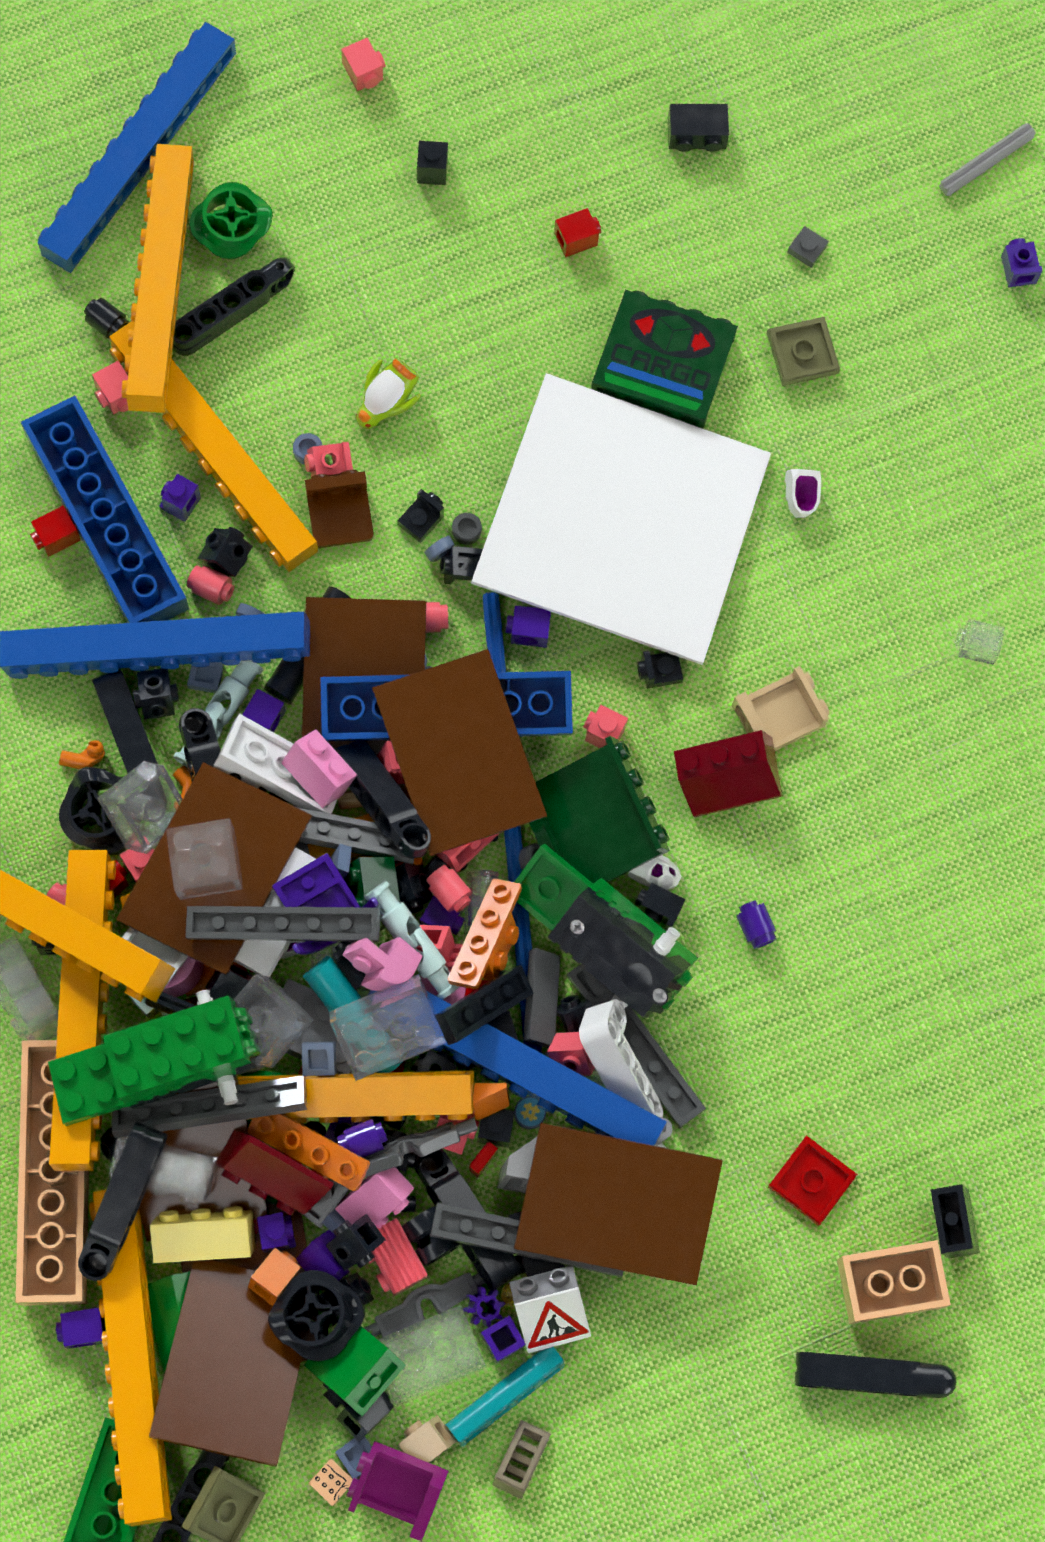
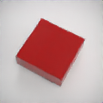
[469,1142,498,1178]

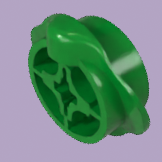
[189,182,273,259]

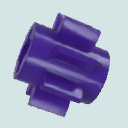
[463,1286,506,1328]

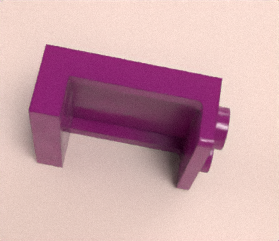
[346,1441,449,1542]

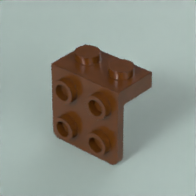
[305,470,374,548]

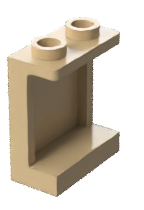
[732,666,830,751]

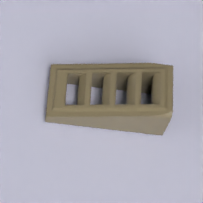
[492,1420,551,1499]

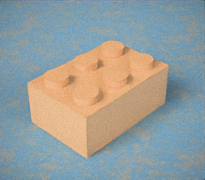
[837,1240,951,1324]

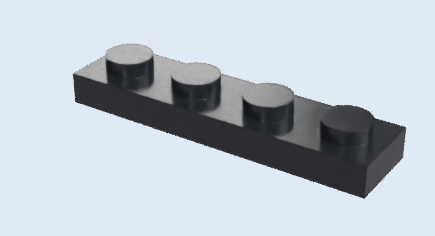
[435,965,534,1045]

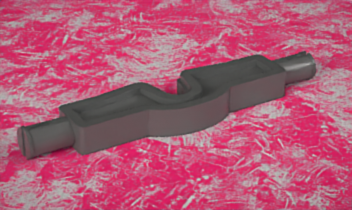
[364,1117,478,1178]
[364,1272,485,1338]

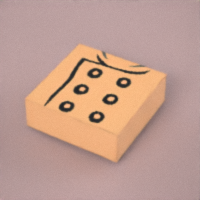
[308,1459,353,1506]

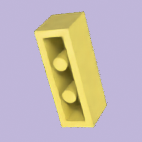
[150,1206,256,1263]

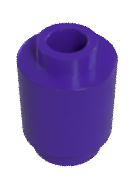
[736,900,777,949]
[337,1119,388,1158]

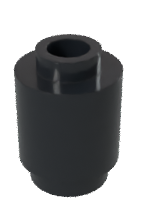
[84,298,130,339]

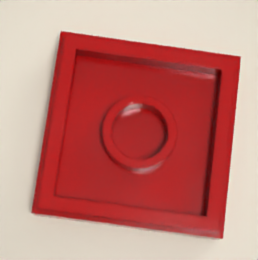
[768,1135,858,1226]

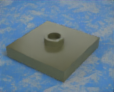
[767,317,840,386]
[181,1466,265,1542]

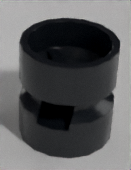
[402,1206,460,1267]

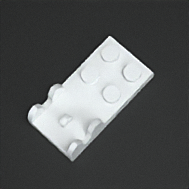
[214,713,337,814]

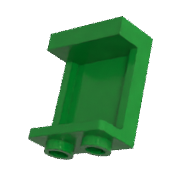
[304,1326,406,1417]

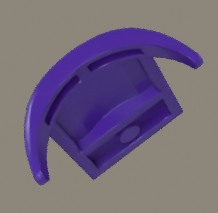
[272,853,379,955]

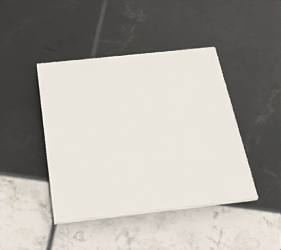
[471,373,771,665]

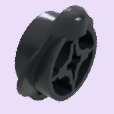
[59,767,144,855]
[268,1270,365,1361]

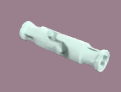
[173,660,263,768]
[364,881,460,999]

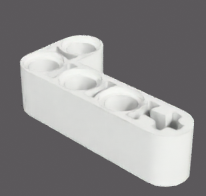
[579,999,663,1117]

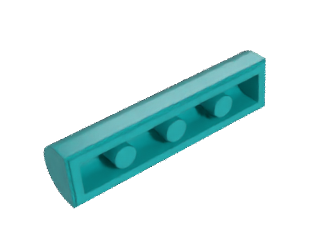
[303,955,405,1073]
[445,1347,565,1447]

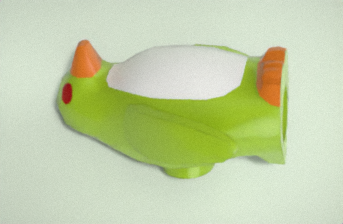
[355,358,421,429]

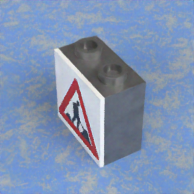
[509,1265,591,1353]

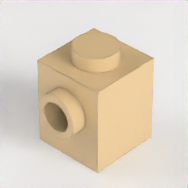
[398,1415,457,1463]

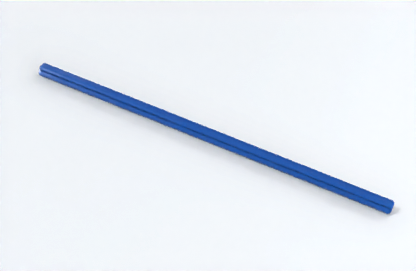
[483,592,542,1053]

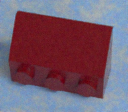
[674,730,783,817]
[214,1130,334,1216]

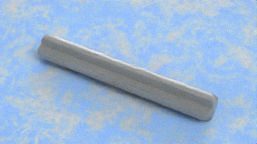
[939,123,1035,196]

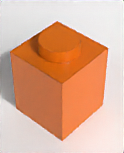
[248,1248,301,1306]

